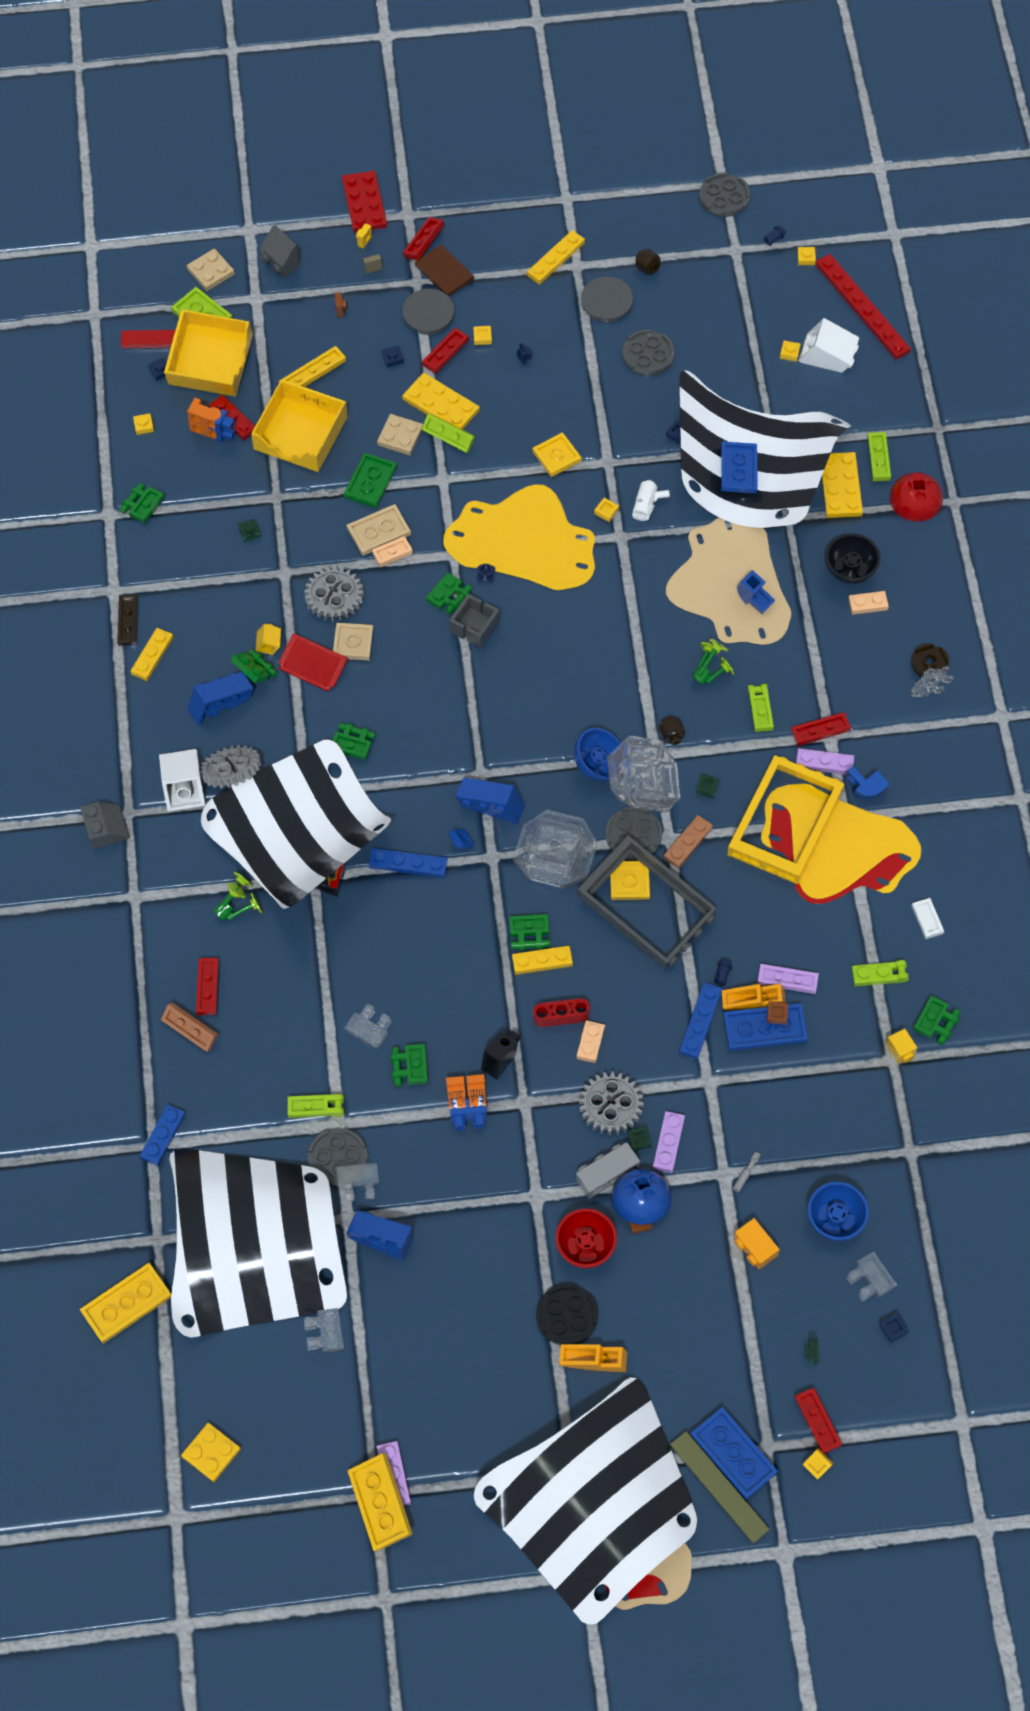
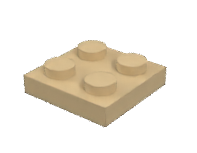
[186,248,235,291]
[377,414,423,455]
[333,623,374,661]

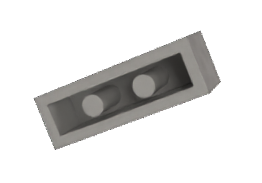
[576,1142,640,1199]

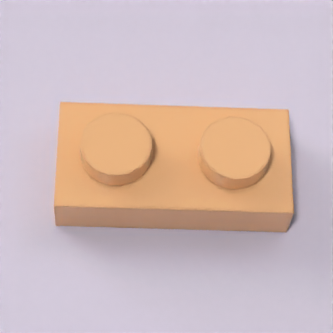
[372,536,413,567]
[848,591,889,615]
[577,1021,605,1063]

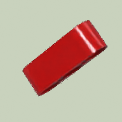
[533,999,590,1027]

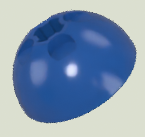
[574,728,626,781]
[611,1169,672,1225]
[808,1182,869,1241]

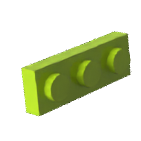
[421,413,476,453]
[867,432,891,481]

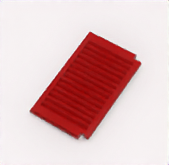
[278,633,348,692]

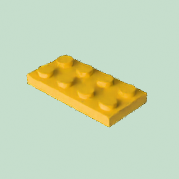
[402,372,480,429]
[821,452,863,518]
[80,1263,172,1344]
[347,1453,413,1551]

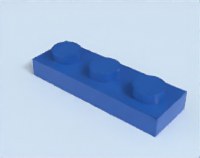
[140,1104,186,1166]

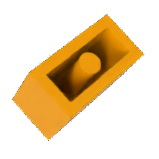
[734,1218,780,1270]

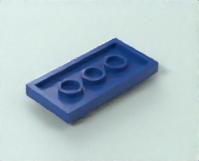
[723,1003,808,1051]
[690,1407,778,1500]

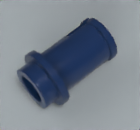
[763,225,786,246]
[714,959,732,986]

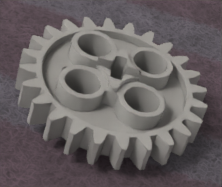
[304,566,364,621]
[200,745,261,788]
[579,1071,644,1136]

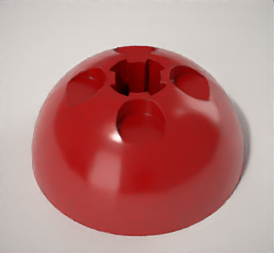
[889,472,943,522]
[556,1209,617,1269]

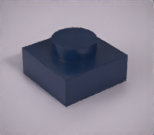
[382,345,404,368]
[148,357,167,381]
[666,420,681,444]
[879,1313,909,1343]

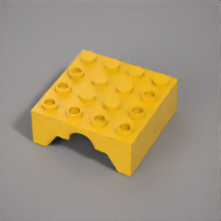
[164,309,253,397]
[251,379,348,472]

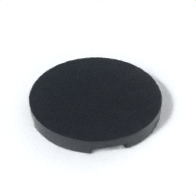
[536,1284,598,1345]

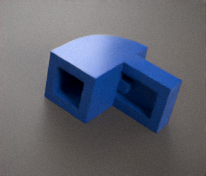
[737,570,775,614]
[845,766,890,800]

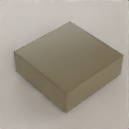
[363,254,382,274]

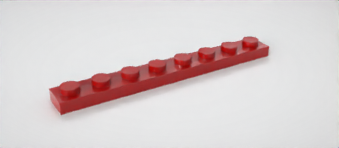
[815,254,911,360]

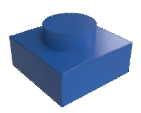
[449,829,474,849]

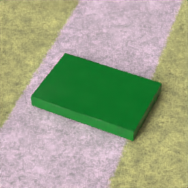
[343,452,397,509]

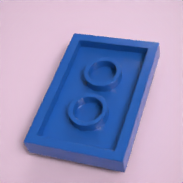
[721,441,758,493]

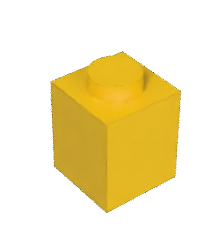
[255,624,281,655]
[886,1029,917,1064]

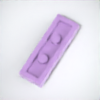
[796,748,854,774]
[757,964,819,994]
[653,1111,685,1173]
[377,1441,411,1506]

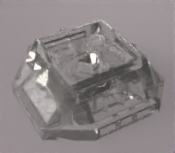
[607,735,681,813]
[513,810,597,888]

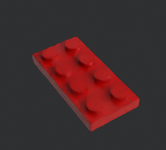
[342,170,387,233]

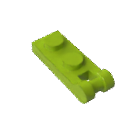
[747,683,774,732]
[851,960,909,987]
[288,1094,344,1118]

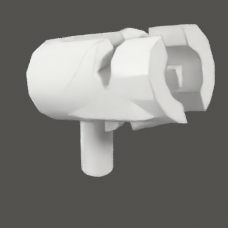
[632,480,670,521]

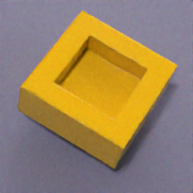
[356,223,372,249]
[797,247,816,265]
[473,326,492,345]
[780,341,801,362]
[133,413,154,435]
[594,498,619,522]
[802,1448,833,1479]

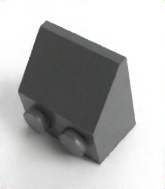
[261,225,300,278]
[80,802,130,849]

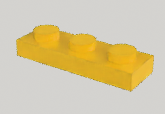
[130,628,174,681]
[512,946,573,975]

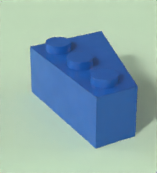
[188,672,253,726]
[456,777,525,825]
[347,1210,414,1261]

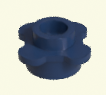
[517,343,532,364]
[476,564,495,582]

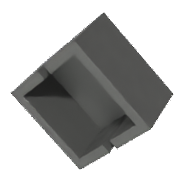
[449,593,500,648]

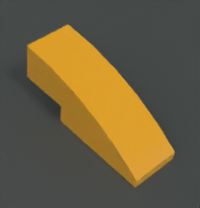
[722,984,786,1011]
[559,1344,628,1372]

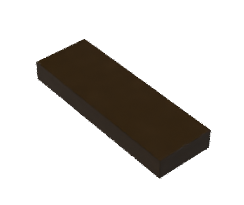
[117,594,138,646]

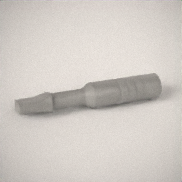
[732,1152,761,1193]

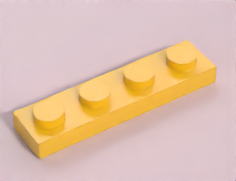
[527,230,585,285]
[279,346,346,387]

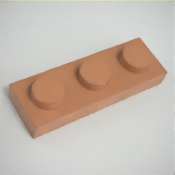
[663,815,713,869]
[161,1002,218,1052]

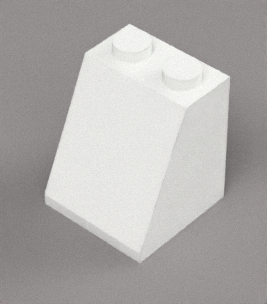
[798,318,859,373]
[159,749,205,812]

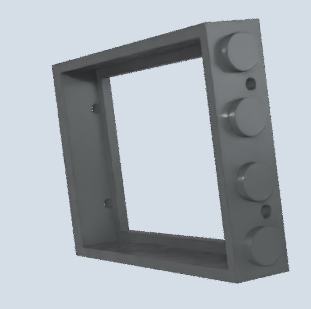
[577,835,717,969]

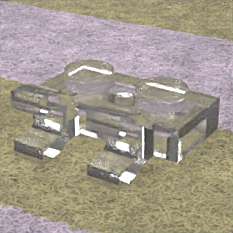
[910,666,954,698]
[344,1003,392,1050]
[336,1163,379,1202]
[847,1251,897,1301]
[304,1308,344,1353]

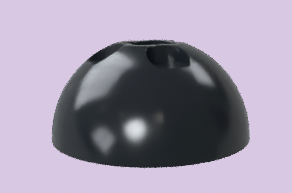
[826,534,880,584]

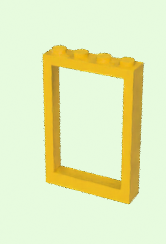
[727,755,844,885]

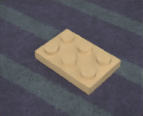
[346,504,411,556]

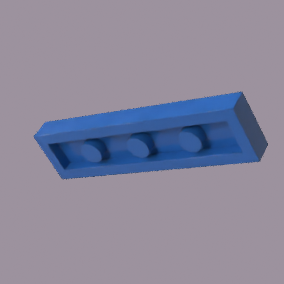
[369,848,448,878]
[679,982,723,1060]

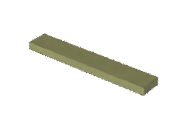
[670,1431,770,1544]

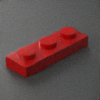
[403,217,445,260]
[422,328,469,374]
[209,395,255,441]
[791,712,851,746]
[196,958,219,1015]
[794,1388,842,1454]

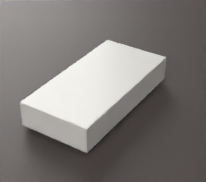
[911,898,944,939]

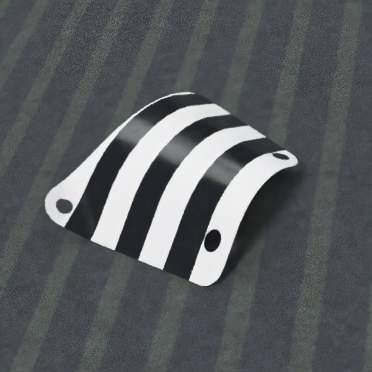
[679,370,851,528]
[201,740,391,909]
[170,1148,347,1338]
[474,1377,697,1625]

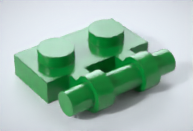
[119,483,165,524]
[426,572,473,615]
[230,649,278,684]
[332,723,376,761]
[509,914,550,951]
[913,996,961,1045]
[390,1044,428,1087]

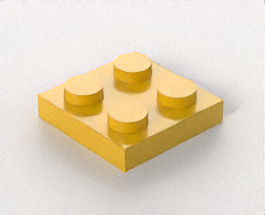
[532,432,582,477]
[610,861,650,900]
[181,1423,241,1483]

